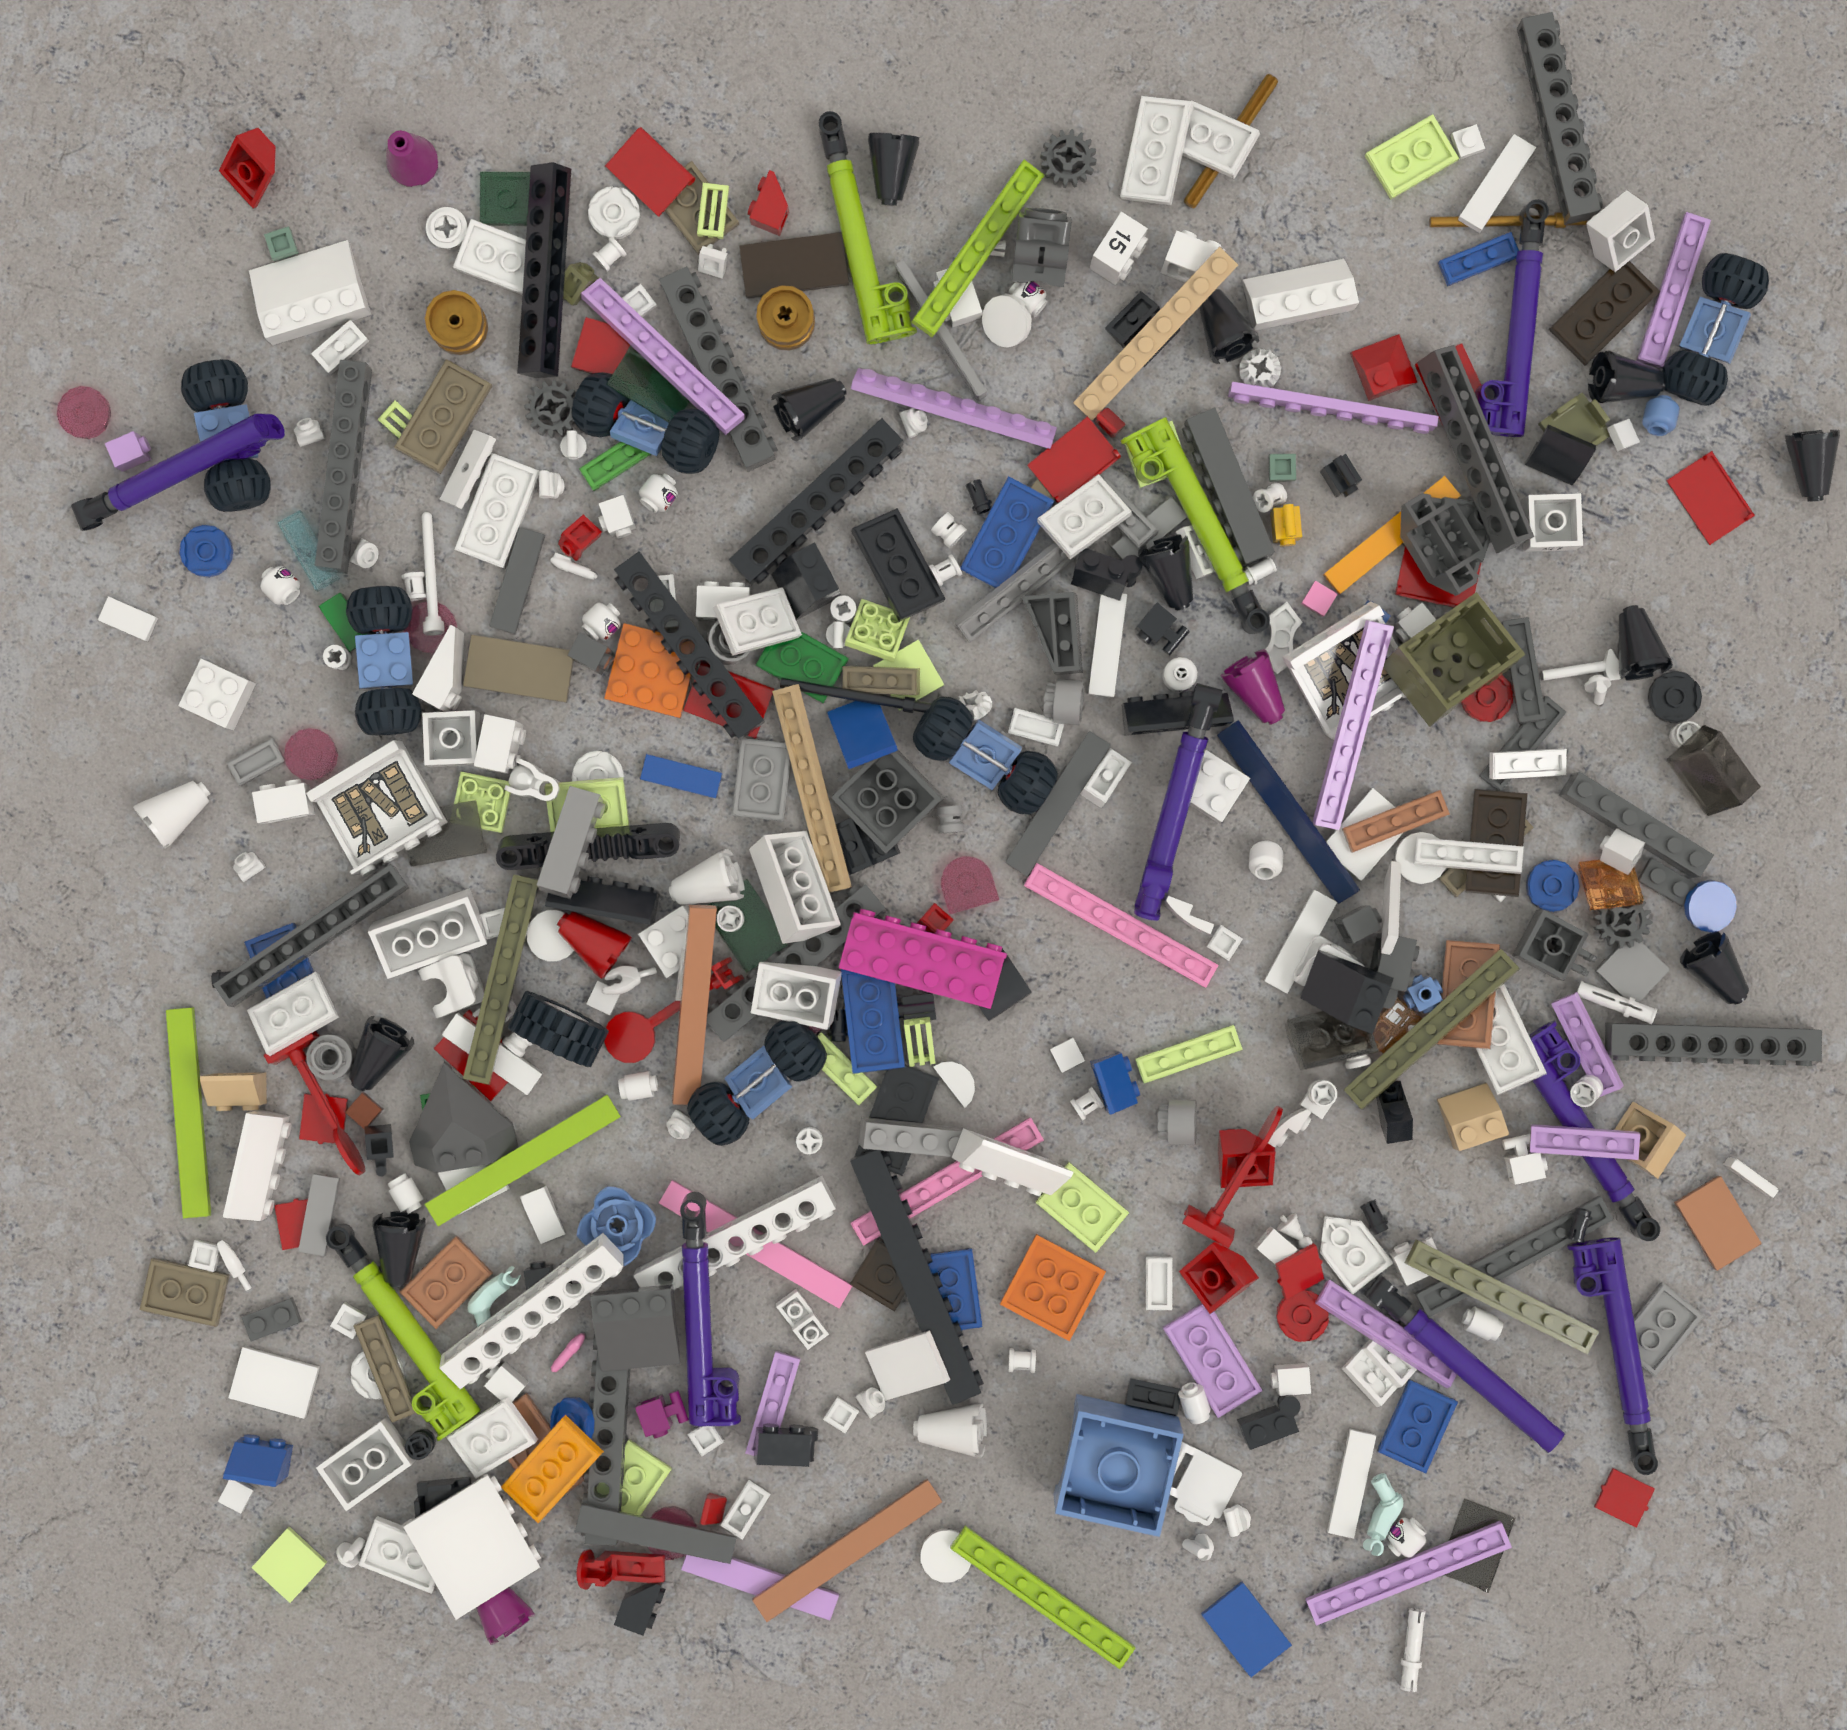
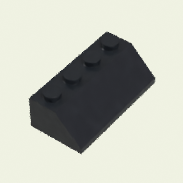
[1121,691,1234,736]
[545,876,660,925]

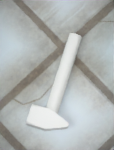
[1541,649,1621,681]

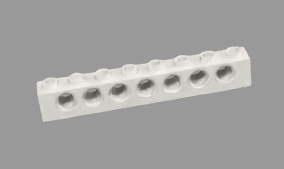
[633,1176,836,1291]
[439,1233,624,1389]

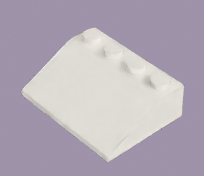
[249,240,371,345]

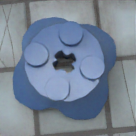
[577,1186,656,1266]

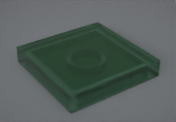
[480,172,530,226]

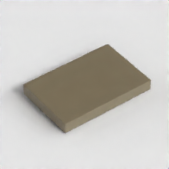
[665,161,739,255]
[140,1258,230,1327]

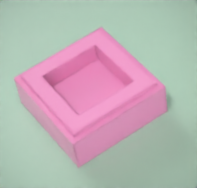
[1301,581,1338,617]

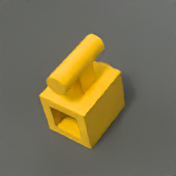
[1270,504,1302,547]

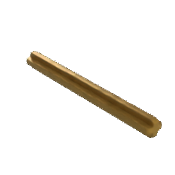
[1184,74,1278,208]

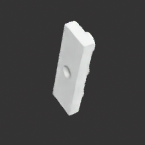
[440,430,496,509]

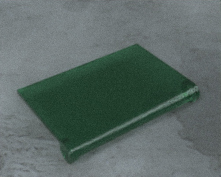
[606,345,690,423]
[708,879,788,973]

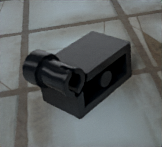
[1071,548,1143,601]
[1237,1395,1301,1450]
[754,1423,819,1467]

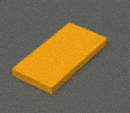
[501,1415,604,1523]

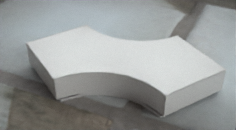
[1265,602,1303,675]

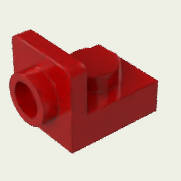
[558,514,602,561]

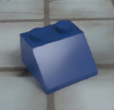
[1090,1052,1140,1115]
[223,1434,293,1487]

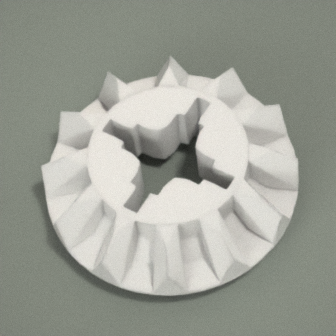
[426,207,468,250]
[1239,348,1281,388]
[957,690,992,721]

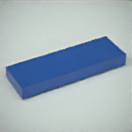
[1438,232,1519,287]
[640,754,723,799]

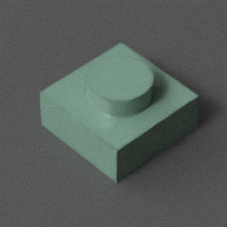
[264,226,299,262]
[1268,454,1296,482]

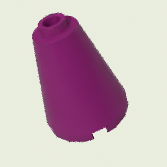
[386,130,438,187]
[1220,649,1285,725]
[476,1587,535,1645]

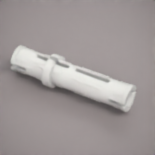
[1577,981,1658,1025]
[1400,1608,1426,1692]

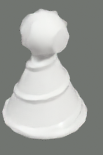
[1277,1213,1312,1249]

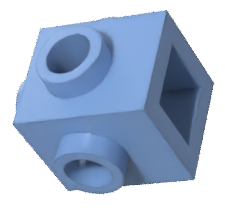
[1403,974,1443,1014]

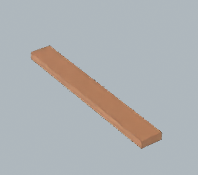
[672,905,717,1105]
[752,1479,942,1622]

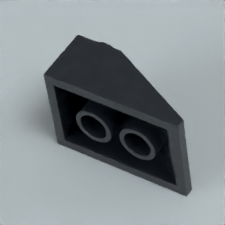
[1300,949,1394,1034]

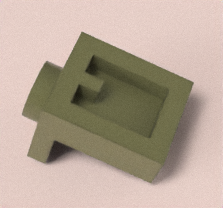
[563,262,599,306]

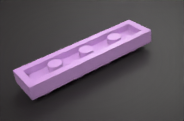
[1551,992,1624,1097]
[1530,1124,1640,1160]
[745,1351,801,1456]

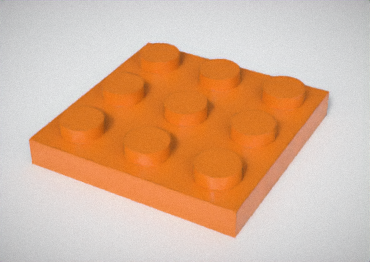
[604,623,695,719]
[1000,1234,1106,1341]

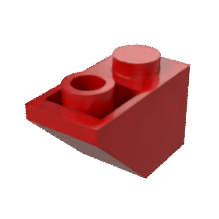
[747,170,790,236]

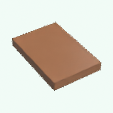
[1674,1175,1762,1271]
[400,1236,493,1329]

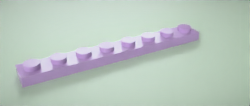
[581,278,745,435]
[851,368,1057,449]
[1228,382,1439,434]
[1312,620,1394,830]
[1305,1521,1512,1626]

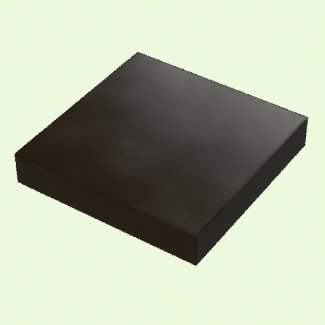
[850,1239,905,1312]

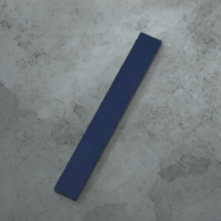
[1217,720,1360,904]

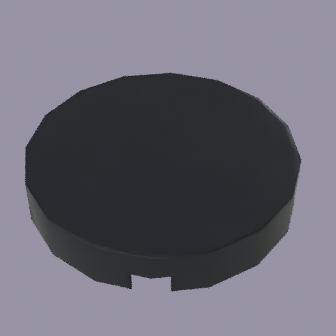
[1648,671,1702,723]

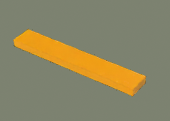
[1323,476,1461,595]

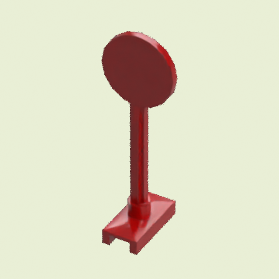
[604,957,744,1063]
[264,1030,365,1176]
[1182,1105,1283,1248]

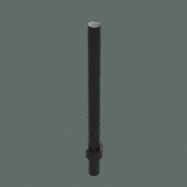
[780,678,932,714]

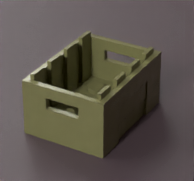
[1383,592,1526,727]

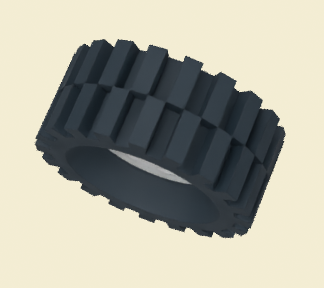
[508,991,609,1067]

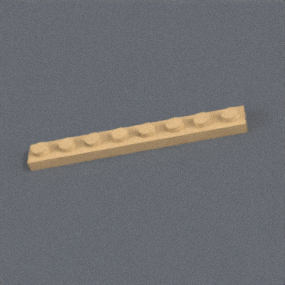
[1073,246,1239,420]
[772,684,852,893]

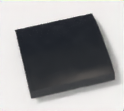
[1105,291,1180,367]
[1525,424,1596,485]
[835,818,901,875]
[979,948,1032,1021]
[1124,1378,1181,1416]

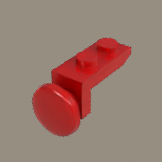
[576,1549,665,1590]

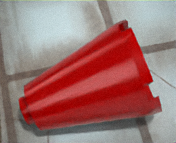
[557,911,632,979]

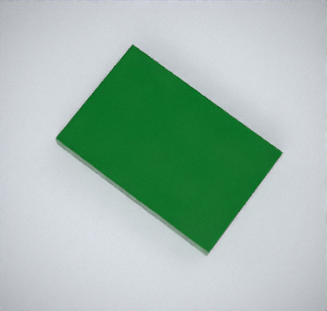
[755,632,849,704]

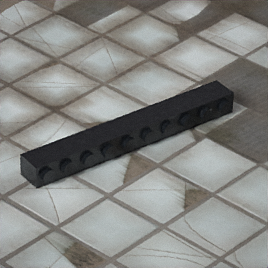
[850,1149,984,1405]

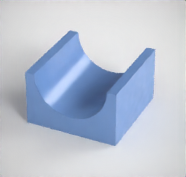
[1053,1394,1184,1537]

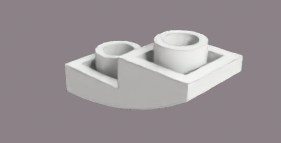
[1268,1107,1311,1147]
[776,1288,829,1350]

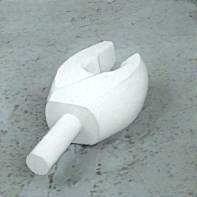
[602,966,657,995]
[217,1240,251,1291]

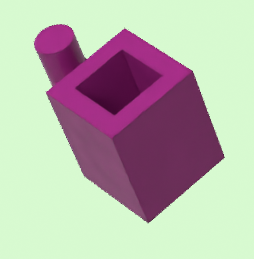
[635,1390,689,1439]

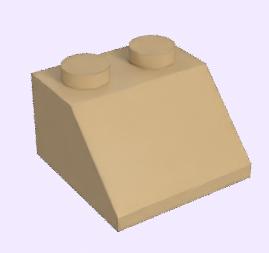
[200,1072,267,1111]
[1437,1083,1509,1151]
[1615,1102,1686,1179]

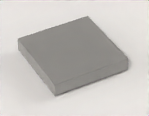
[1595,936,1670,1003]

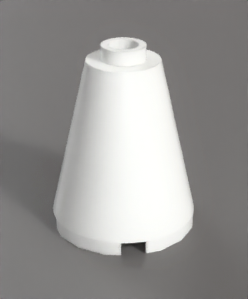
[133,780,210,849]
[669,849,745,905]
[913,1403,987,1457]

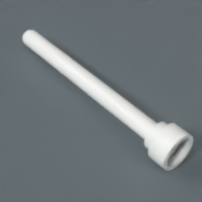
[422,512,445,636]

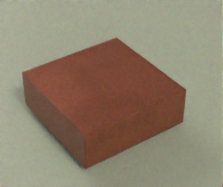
[345,1092,383,1130]

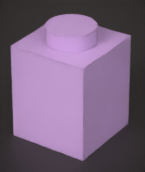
[105,431,151,472]

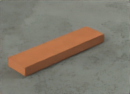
[1342,790,1450,853]

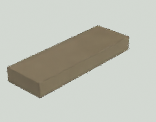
[842,665,920,695]

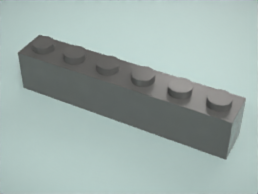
[1182,408,1275,567]
[1559,772,1714,878]

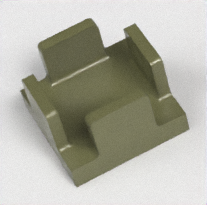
[1538,392,1610,446]

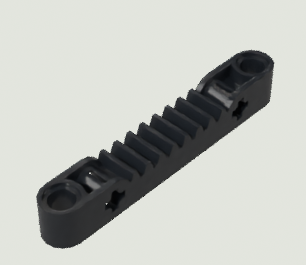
[496,823,680,870]

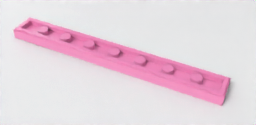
[1024,863,1219,988]
[850,1117,1044,1246]
[659,1180,852,1308]

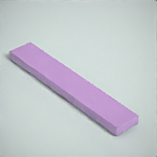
[1636,212,1711,369]
[1315,1280,1456,1388]
[681,1555,839,1620]

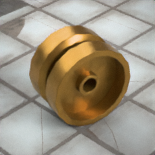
[756,286,815,351]
[425,290,488,355]

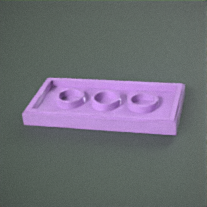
[1163,1303,1262,1418]

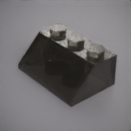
[1666,725,1761,816]
[1285,1011,1378,1071]

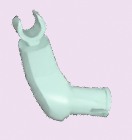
[467,1266,521,1327]
[1363,1473,1404,1556]

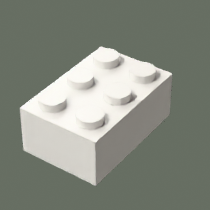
[316,1416,416,1511]

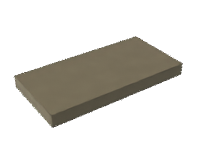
[394,359,492,474]
[463,635,574,703]

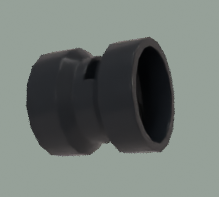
[405,1429,436,1460]

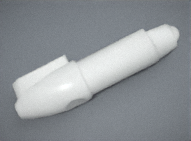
[550,553,597,580]

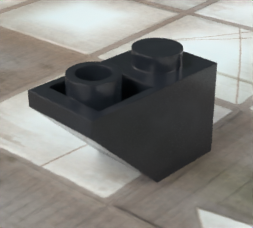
[1376,1081,1413,1144]
[614,1582,666,1636]

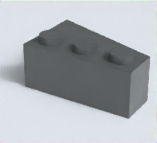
[1022,592,1083,675]

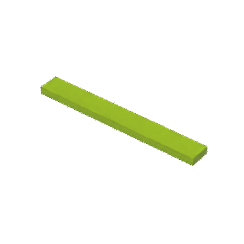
[911,159,1045,338]
[166,1007,211,1219]
[425,1094,621,1226]
[950,1525,1136,1669]

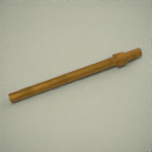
[1429,212,1587,228]

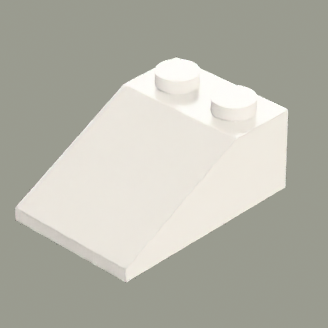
[412,625,464,712]
[751,962,842,1030]

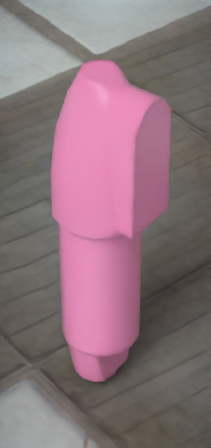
[551,1333,586,1372]

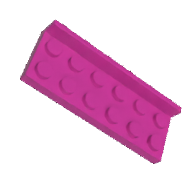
[838,908,1007,1009]

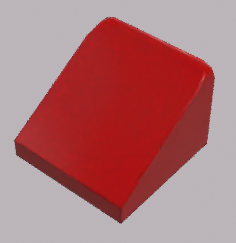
[1095,408,1126,438]
[917,903,954,934]
[700,1493,727,1525]

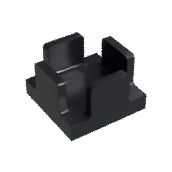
[414,1477,471,1518]

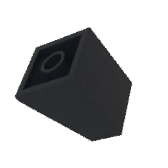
[771,542,841,620]

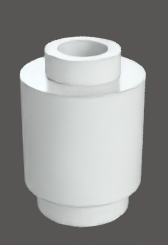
[618,1071,658,1101]
[388,1173,424,1214]
[1462,1306,1503,1341]
[1178,1382,1211,1424]

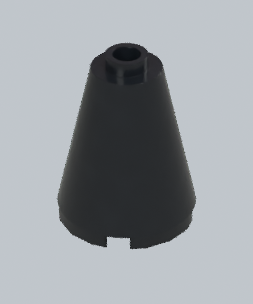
[868,133,920,206]
[1199,289,1259,364]
[1588,351,1666,403]
[771,378,847,442]
[1785,429,1840,502]
[1138,534,1193,611]
[1619,605,1673,681]
[1680,931,1749,1005]
[349,1016,415,1091]
[372,1211,426,1287]

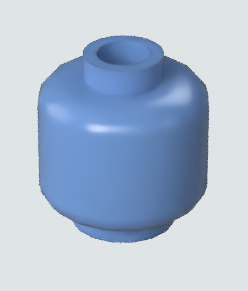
[1642,395,1680,436]

